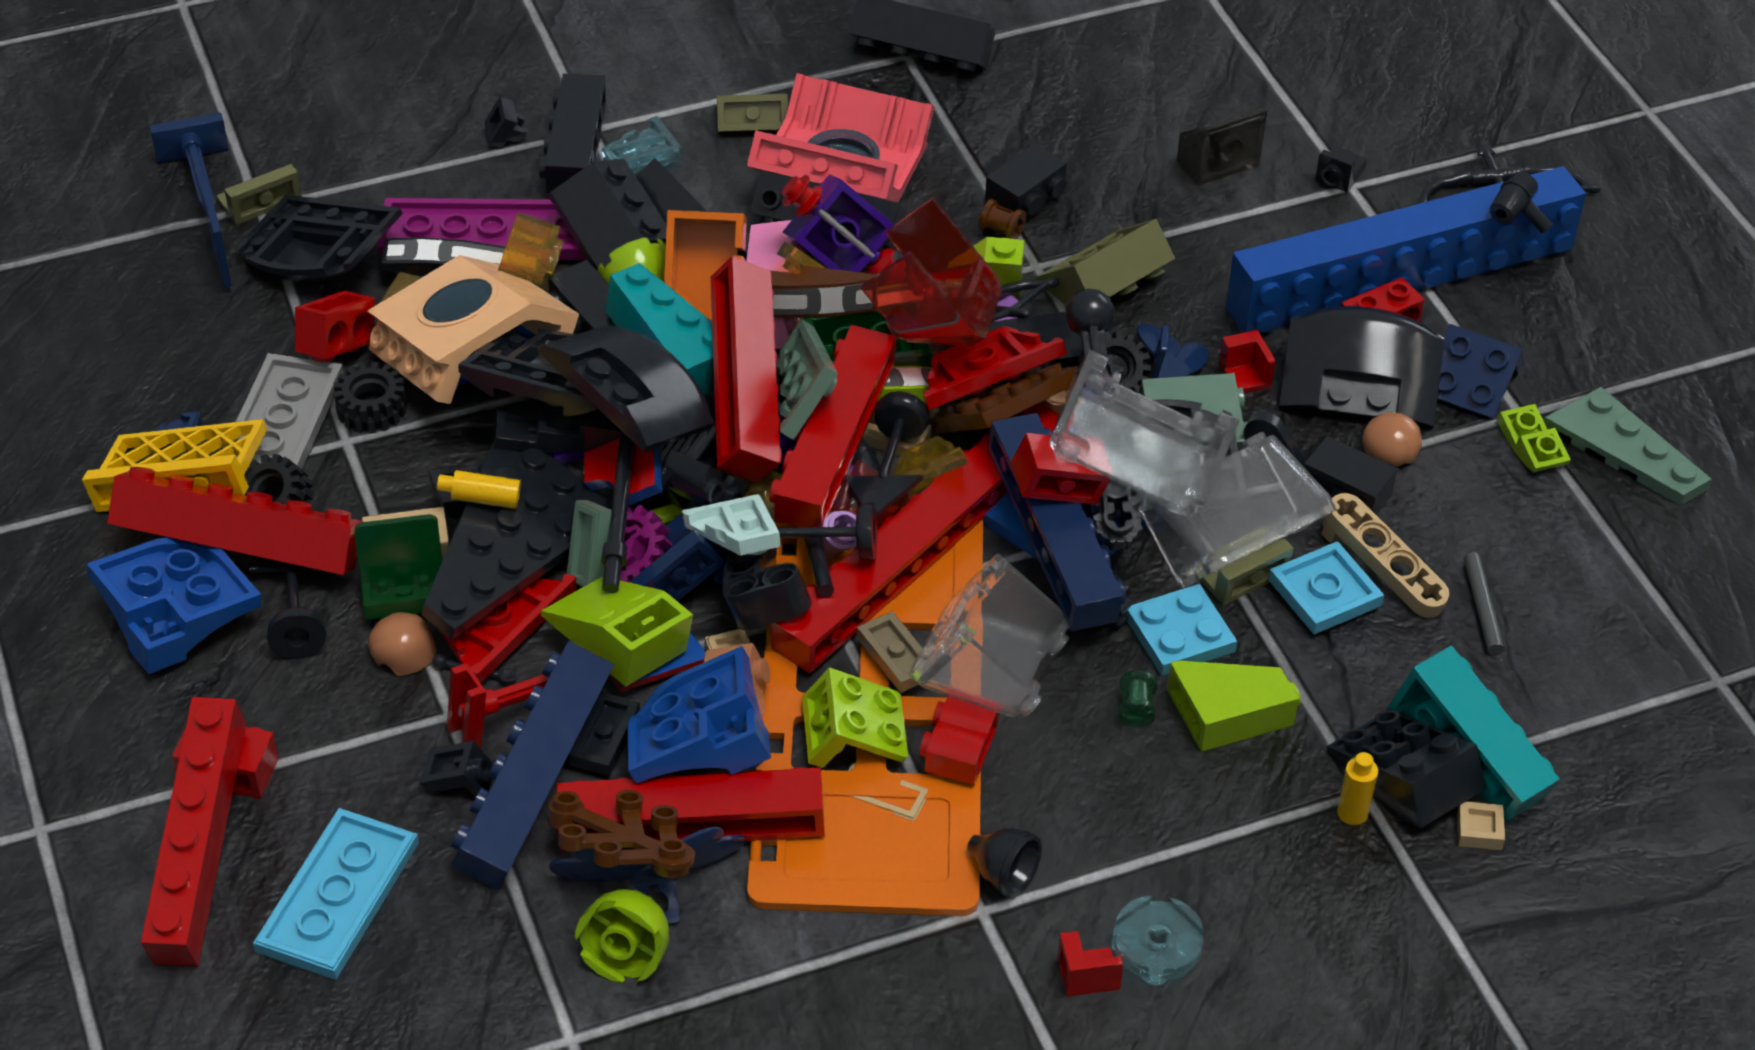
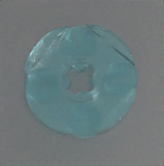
[1112,896,1204,985]

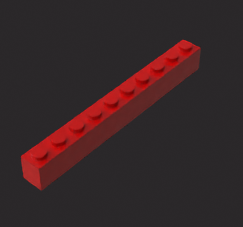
[771,402,1069,674]

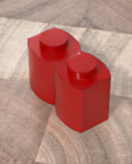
[919,691,1000,785]

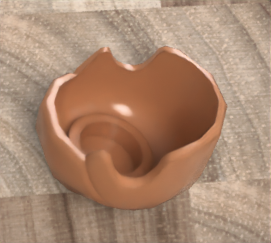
[1362,412,1422,467]
[368,612,437,676]

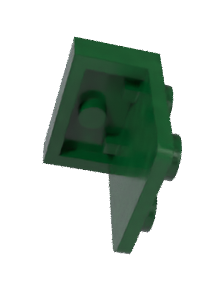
[354,514,443,620]

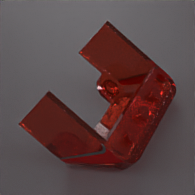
[860,197,1002,347]

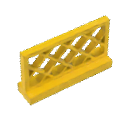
[82,419,268,512]

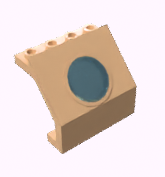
[368,255,579,404]

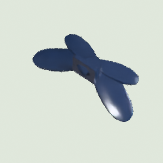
[1137,324,1209,402]
[549,827,746,926]

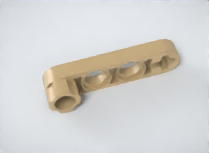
[1322,493,1449,618]

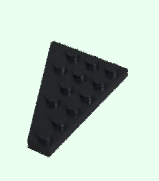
[422,442,612,640]

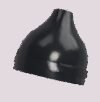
[967,828,1042,897]

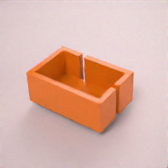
[664,210,747,321]

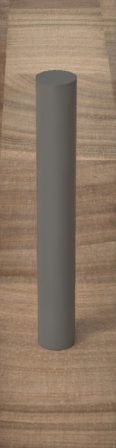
[1464,552,1504,655]

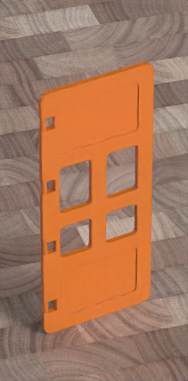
[747,506,983,916]

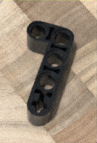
[722,548,812,630]

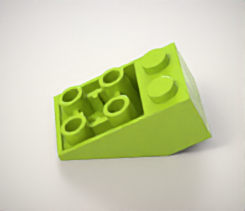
[540,576,693,687]

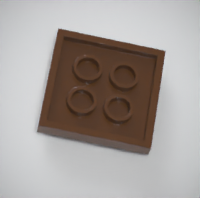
[929,363,1078,434]

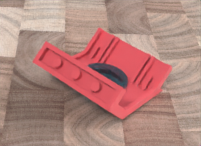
[747,73,935,202]

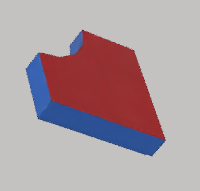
[584,438,662,506]

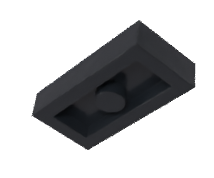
[568,692,640,776]

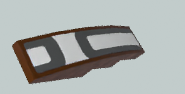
[769,266,878,318]

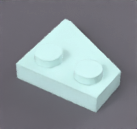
[682,494,781,556]

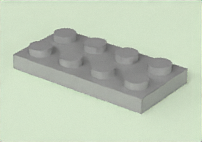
[223,353,344,483]

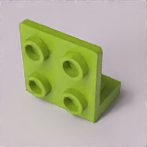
[802,667,908,768]

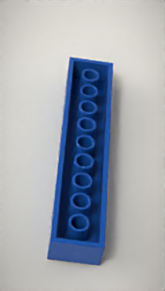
[1225,166,1586,333]

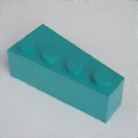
[605,263,714,395]
[1388,645,1560,821]

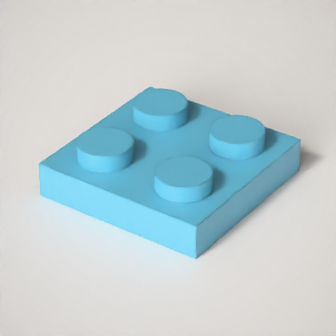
[1268,541,1384,634]
[1125,584,1237,676]

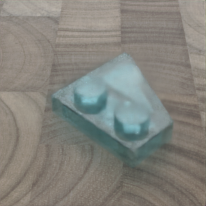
[602,116,683,174]

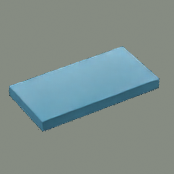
[253,808,419,980]

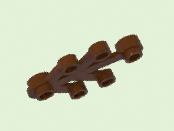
[547,790,695,878]

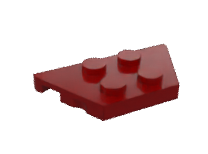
[923,326,1067,410]
[439,574,577,683]

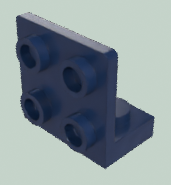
[1437,324,1524,419]
[631,504,725,601]

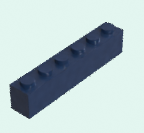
[988,413,1126,632]
[450,641,614,890]

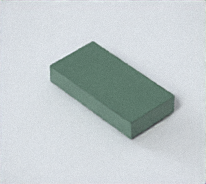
[567,500,612,587]

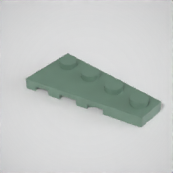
[780,319,838,440]
[1544,387,1712,506]

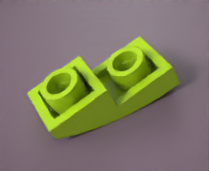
[1496,404,1571,473]

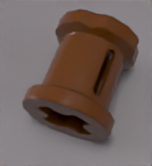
[979,199,1026,239]

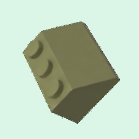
[1035,219,1175,305]

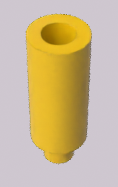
[437,470,521,509]
[1337,752,1378,825]

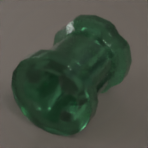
[1118,670,1158,727]

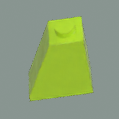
[1167,660,1301,752]

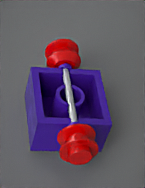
[782,174,907,286]

